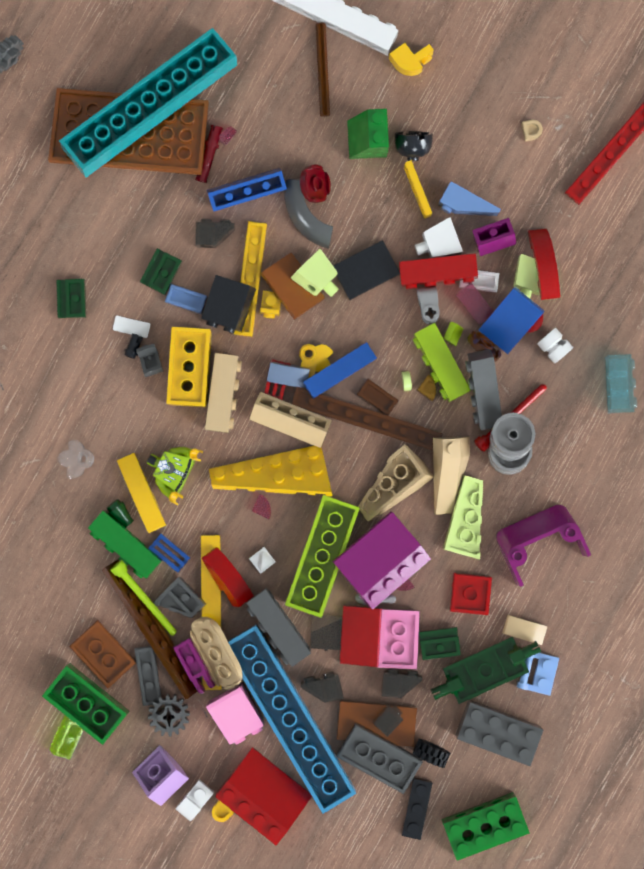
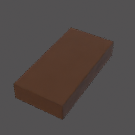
[357,379,399,416]

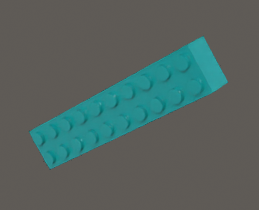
[59,28,237,178]

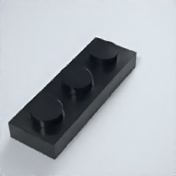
[401,778,433,840]

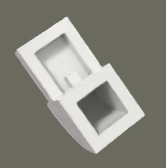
[175,779,214,821]

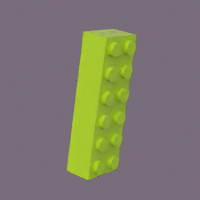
[285,495,360,618]

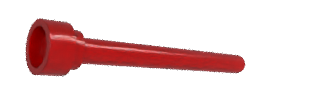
[473,384,547,452]

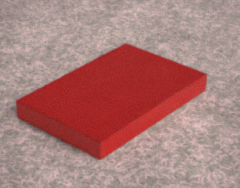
[340,605,382,667]

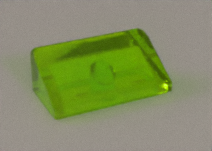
[50,715,84,760]

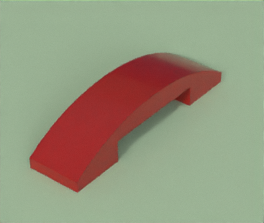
[528,229,560,300]

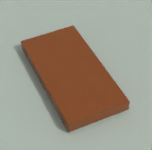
[337,700,417,747]

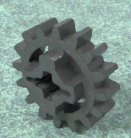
[0,35,24,74]
[148,693,190,737]

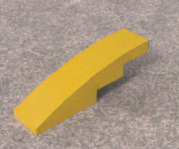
[117,453,166,533]

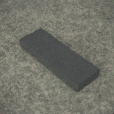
[134,646,162,706]

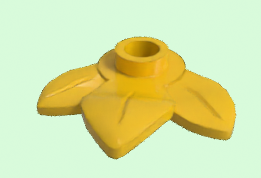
[299,344,333,379]

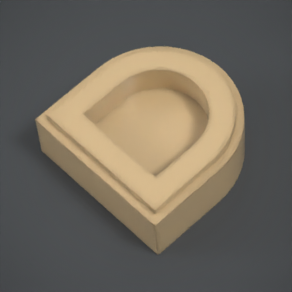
[521,120,543,142]

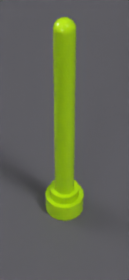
[110,560,177,635]

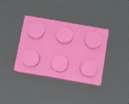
[378,609,420,669]

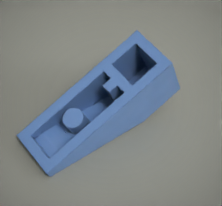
[438,182,501,216]

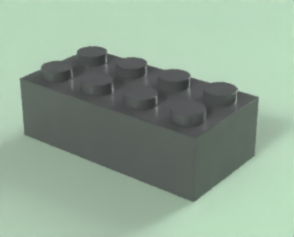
[246,587,311,667]
[455,700,544,766]

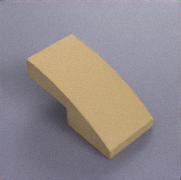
[502,615,547,645]

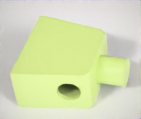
[291,249,339,297]
[513,254,540,298]

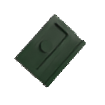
[140,248,182,295]
[56,279,86,319]
[419,627,461,660]

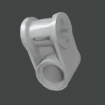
[417,286,439,325]

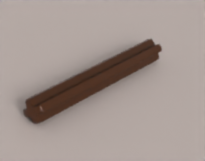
[316,22,330,117]

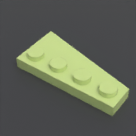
[443,475,483,560]

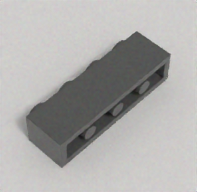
[465,349,502,430]

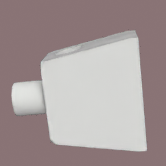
[414,217,463,258]

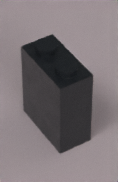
[201,275,256,334]

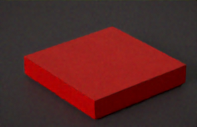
[450,573,492,615]

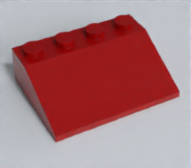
[215,747,312,846]

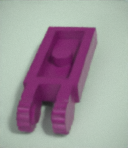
[173,638,215,694]

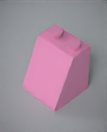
[206,683,264,745]

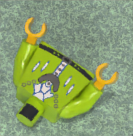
[147,446,203,505]

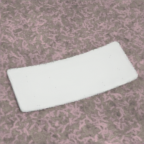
[113,316,151,338]

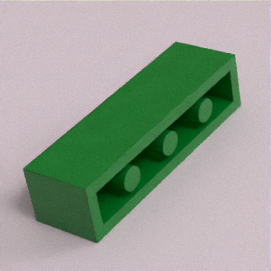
[88,510,163,579]

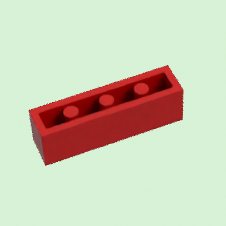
[399,253,478,289]

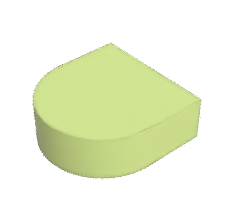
[401,371,412,391]

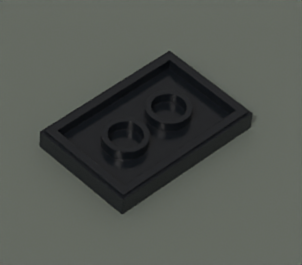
[333,240,400,301]

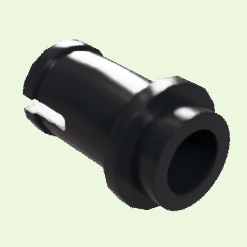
[124,333,143,359]

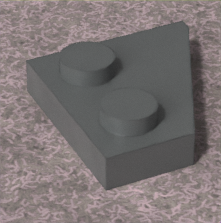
[153,577,206,618]

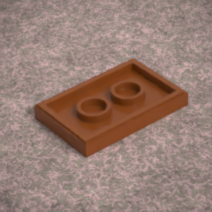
[261,252,325,320]
[69,620,136,689]

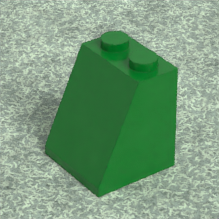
[347,108,389,159]

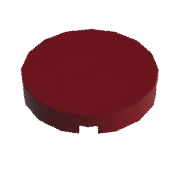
[300,164,331,203]

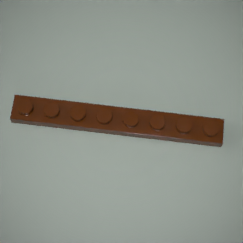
[291,387,443,451]
[102,559,198,699]

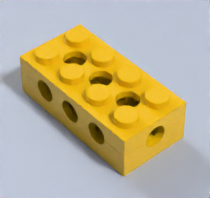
[166,327,212,408]

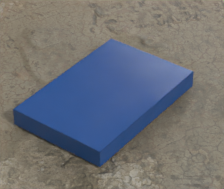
[479,287,544,354]

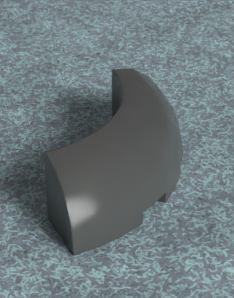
[284,179,333,249]

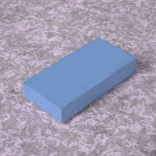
[165,284,208,314]

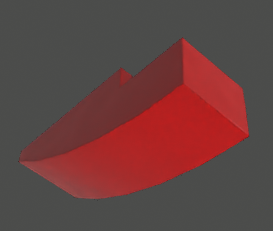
[201,547,254,607]

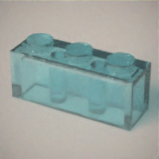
[605,354,637,414]

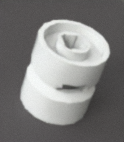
[537,327,574,364]

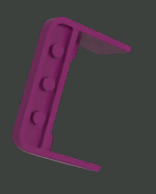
[496,505,591,587]

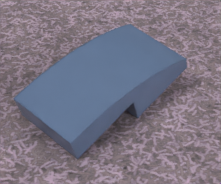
[267,362,310,388]

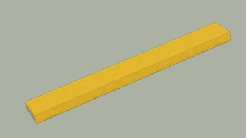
[201,535,222,690]

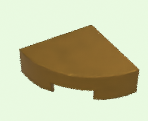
[417,374,436,401]

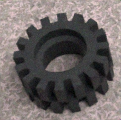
[412,739,451,768]

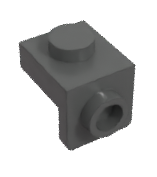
[136,344,164,377]

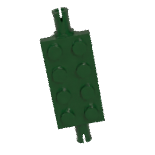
[431,637,541,704]

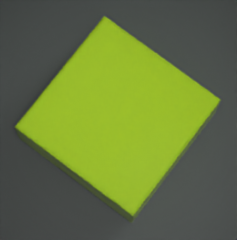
[444,322,463,346]

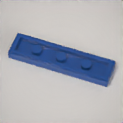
[303,342,377,399]

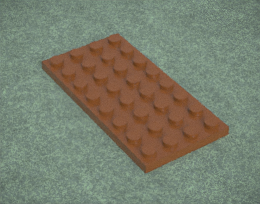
[48,88,209,175]

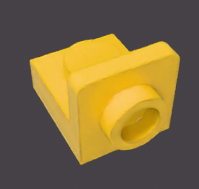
[260,290,281,319]

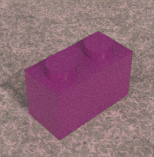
[472,218,516,256]

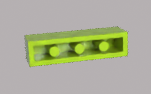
[412,323,471,402]

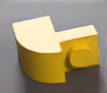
[389,43,434,76]

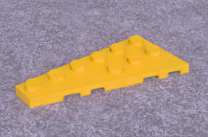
[209,446,333,496]

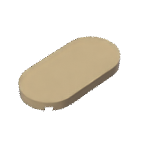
[190,617,242,690]

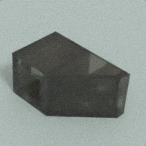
[195,219,236,248]
[381,668,422,698]
[301,671,344,703]

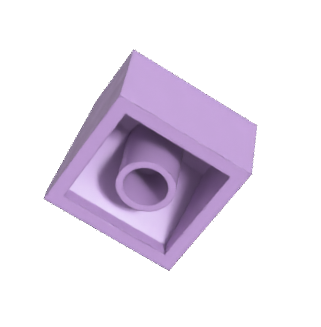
[132,745,189,806]

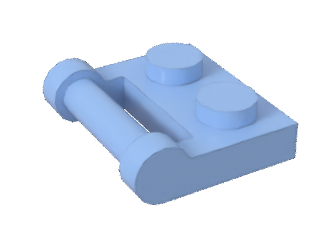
[516,653,559,696]

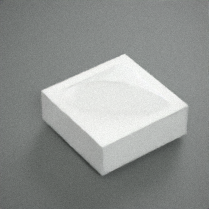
[249,547,276,574]

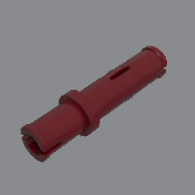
[195,125,223,183]

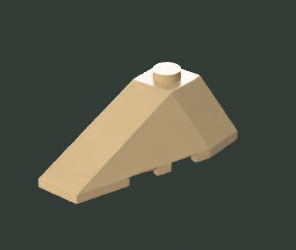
[433,436,470,515]
[358,445,434,522]

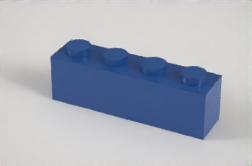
[207,168,287,212]

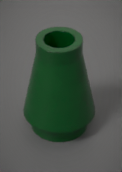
[106,499,134,528]

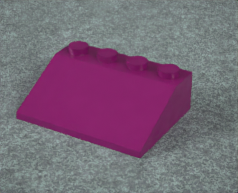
[332,511,431,609]

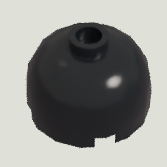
[394,131,433,161]

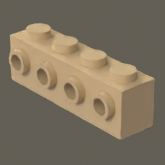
[205,353,242,433]
[249,392,332,448]

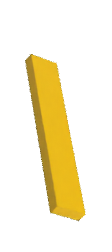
[234,221,267,337]

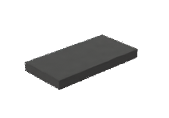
[337,723,423,794]

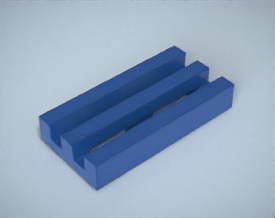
[149,533,191,572]

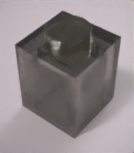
[373,704,403,737]

